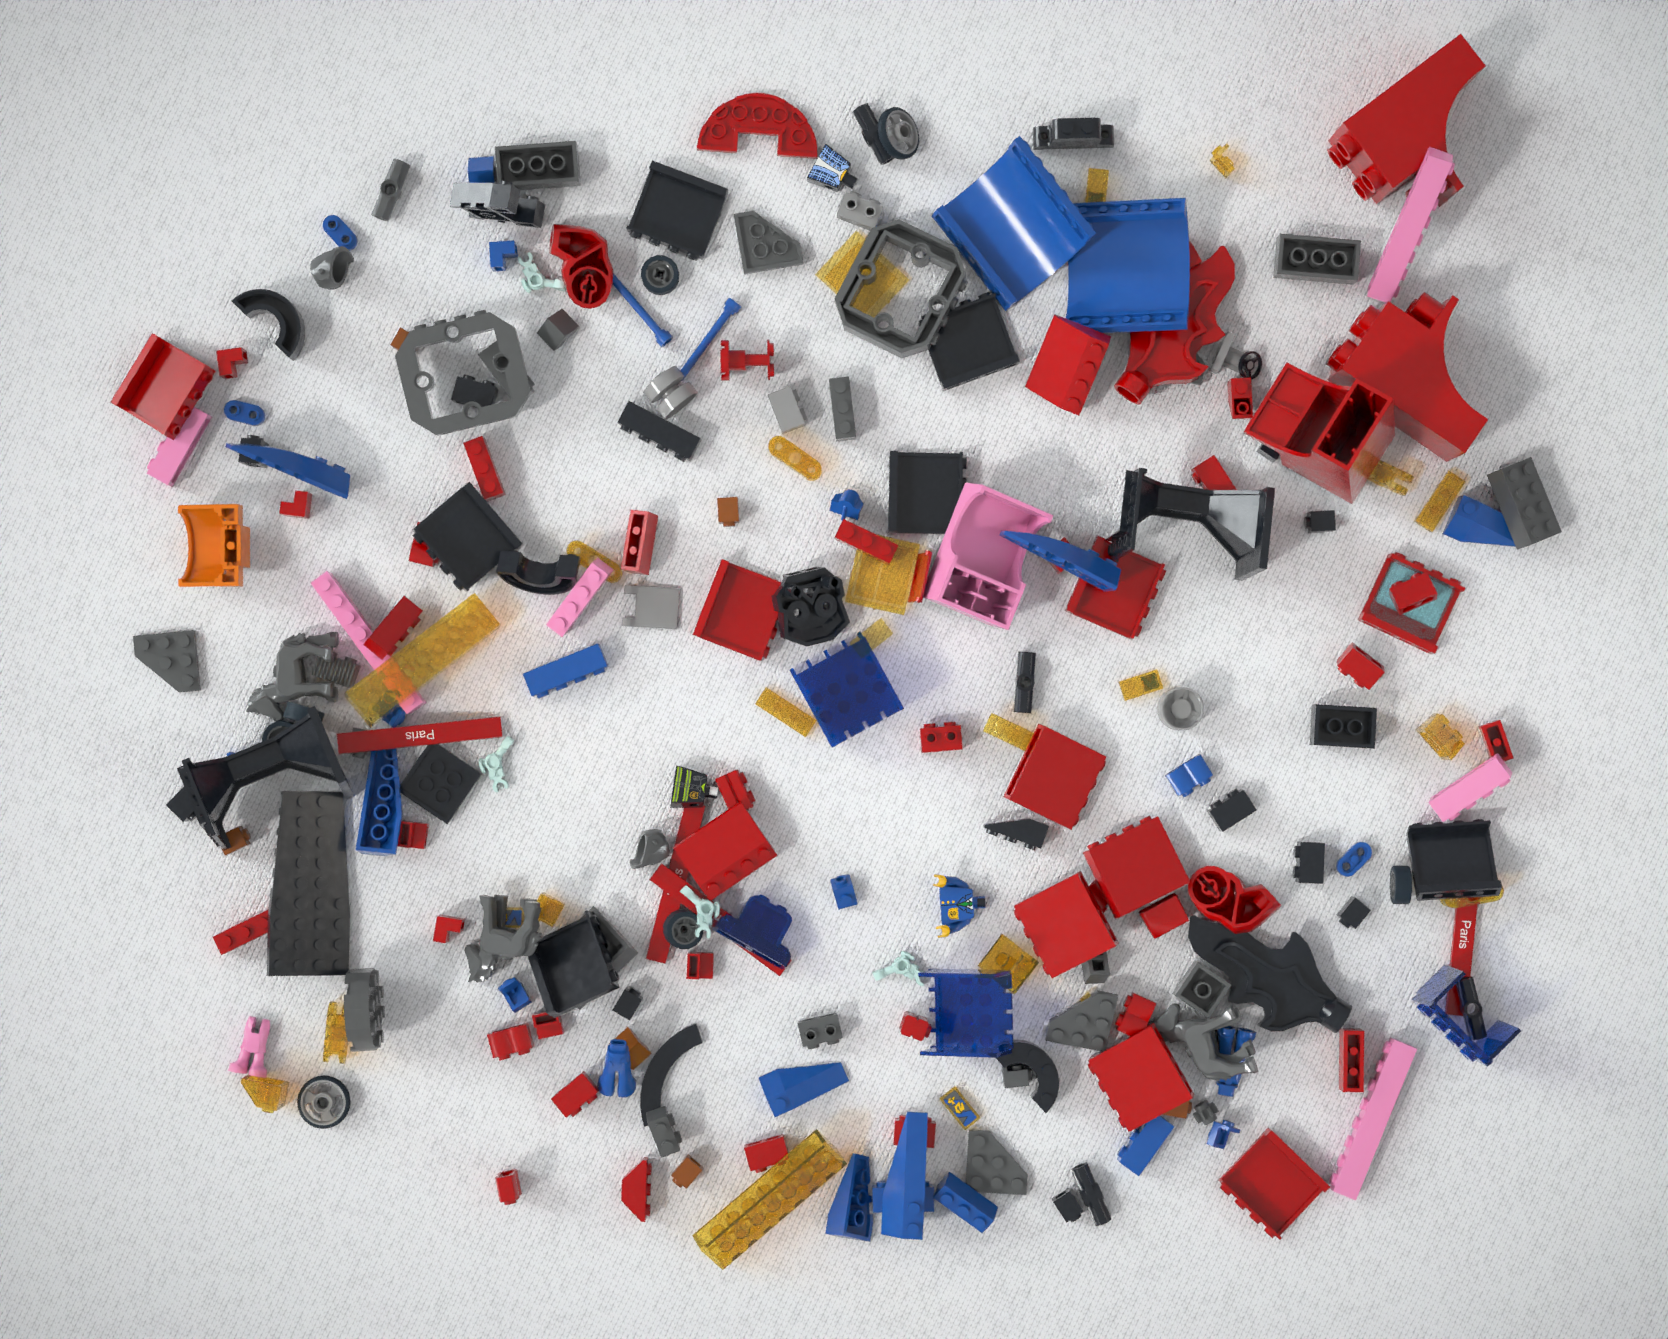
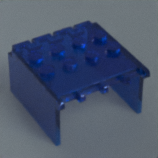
[790,631,904,748]
[1412,965,1521,1067]
[918,969,1014,1058]

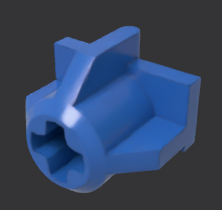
[830,489,864,521]

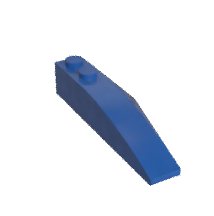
[225,443,350,499]
[1000,531,1121,592]
[355,749,402,856]
[881,1111,928,1240]

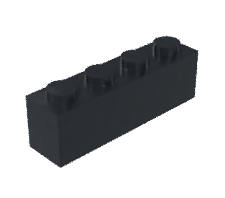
[618,401,701,462]

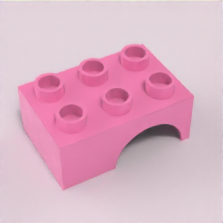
[923,483,1054,630]

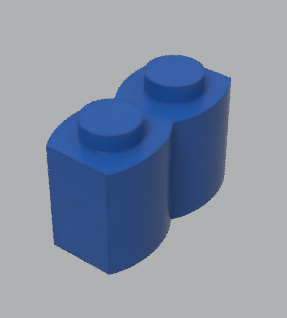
[1165,754,1213,797]

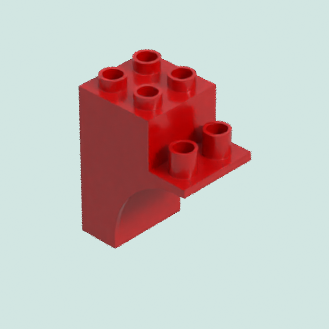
[1327,34,1486,207]
[1326,292,1488,462]
[1244,362,1395,504]

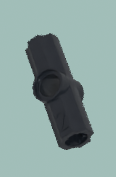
[852,103,894,165]
[1014,651,1036,713]
[1455,976,1487,1041]
[1071,1162,1112,1226]

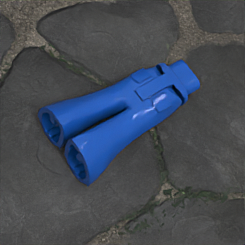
[1216,1026,1257,1097]
[597,1039,636,1098]

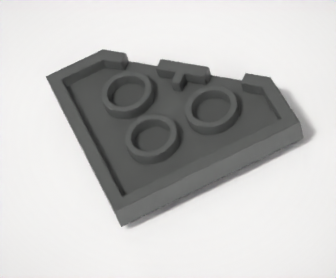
[734,211,804,275]
[133,630,201,693]
[1045,990,1118,1052]
[966,1129,1028,1195]

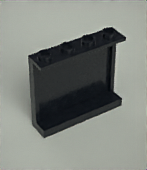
[626,160,728,261]
[918,292,1020,391]
[888,451,967,534]
[412,482,522,592]
[1406,819,1502,901]
[528,910,620,1018]

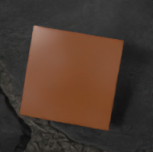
[609,1027,652,1070]

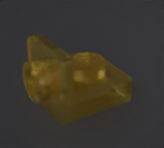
[1210,143,1235,178]

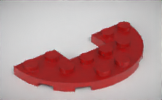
[697,93,817,159]

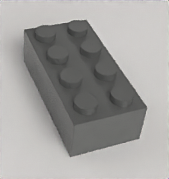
[495,141,581,190]
[1273,233,1361,285]
[1487,457,1562,550]

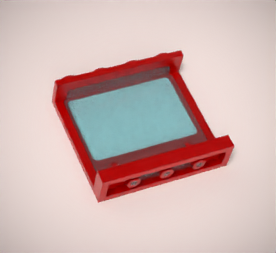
[1358,552,1465,654]

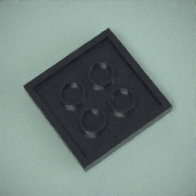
[400,744,482,824]

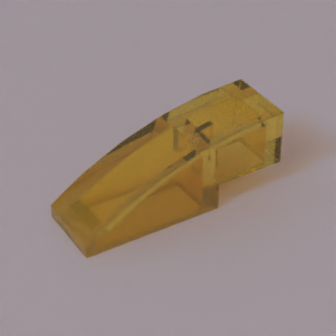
[983,713,1034,752]

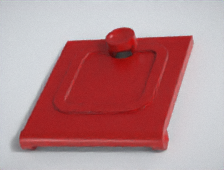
[908,551,932,603]

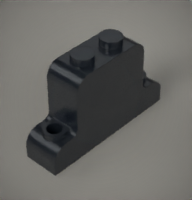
[1033,117,1114,150]

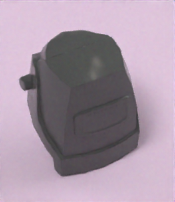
[310,246,354,290]
[629,829,670,869]

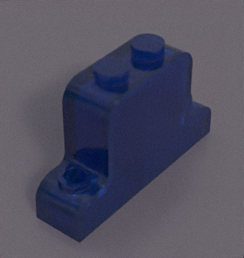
[712,895,792,970]

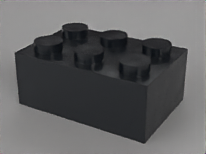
[1309,704,1377,749]

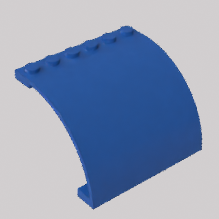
[932,136,1096,311]
[1066,198,1190,333]

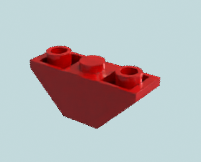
[621,1157,652,1222]

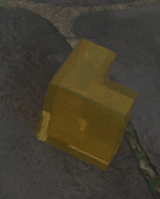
[537,892,565,927]

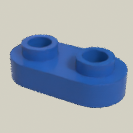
[323,215,358,251]
[224,400,265,426]
[1336,842,1372,877]

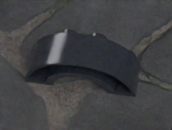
[232,289,305,361]
[496,550,580,595]
[990,1040,1059,1113]

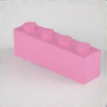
[147,407,212,487]
[546,558,614,637]
[1428,753,1512,822]

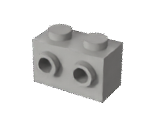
[837,191,883,231]

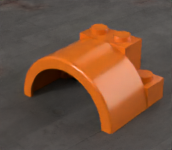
[178,504,250,587]

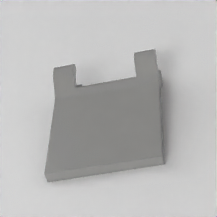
[622,585,679,629]

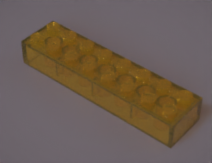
[344,593,500,728]
[692,1129,847,1270]

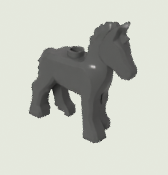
[246,632,339,722]
[464,895,542,983]
[1147,1003,1259,1081]

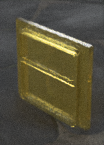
[815,231,909,317]
[845,534,920,615]

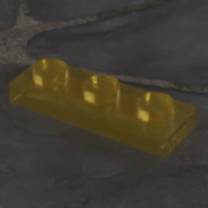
[1414,471,1466,532]
[755,687,817,737]

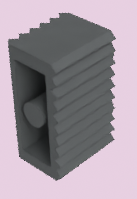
[312,652,361,688]

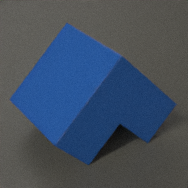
[467,156,496,183]
[489,240,518,272]

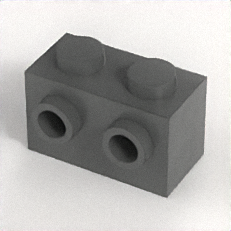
[798,1013,843,1049]
[646,1106,682,1158]

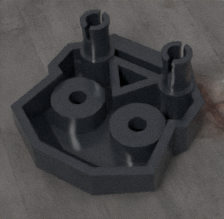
[771,567,850,646]

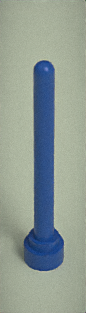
[612,273,673,348]
[680,298,742,381]

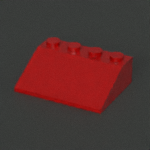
[1025,314,1111,416]
[673,801,778,901]

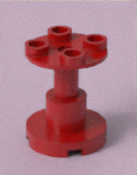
[720,339,774,381]

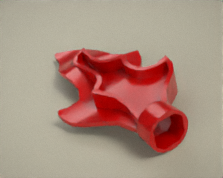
[1114,246,1235,405]

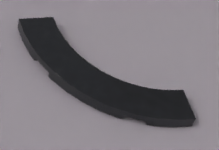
[640,1023,703,1127]

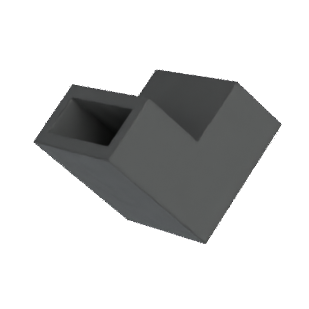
[537,309,580,351]

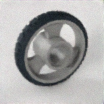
[878,107,919,160]
[297,1075,351,1129]

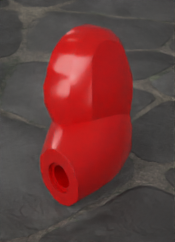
[549,224,613,309]
[1188,866,1282,934]

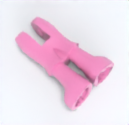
[228,1016,270,1078]

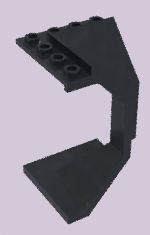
[1104,468,1275,581]
[177,706,354,851]

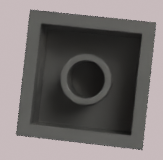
[1172,960,1231,1019]

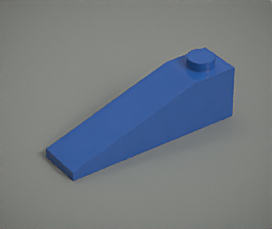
[1442,495,1516,547]

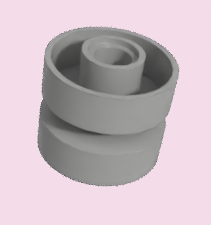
[643,365,698,420]
[1157,687,1204,730]

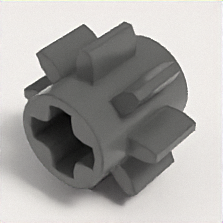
[1193,1100,1219,1125]

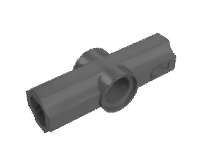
[371,159,410,222]

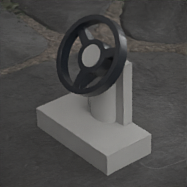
[1209,331,1262,379]

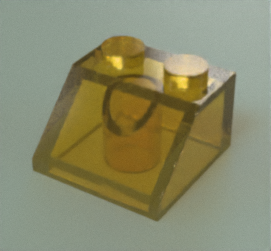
[1415,713,1465,760]
[978,934,1039,994]
[241,1075,290,1113]

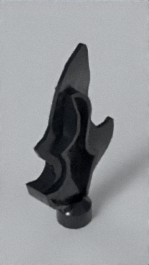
[1188,915,1352,1033]

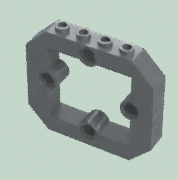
[835,219,968,358]
[395,310,532,436]

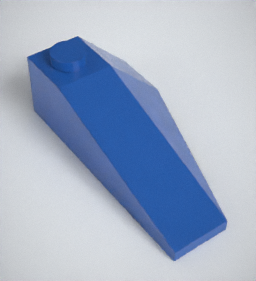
[759,1062,849,1117]
[825,1153,873,1242]

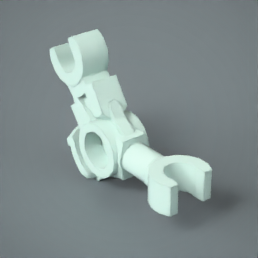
[518,252,566,293]
[479,736,515,792]
[680,885,720,939]
[872,951,930,986]

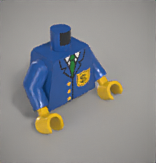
[933,874,986,938]

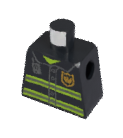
[670,765,718,808]

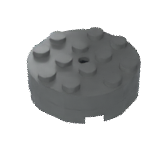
[344,968,385,1052]

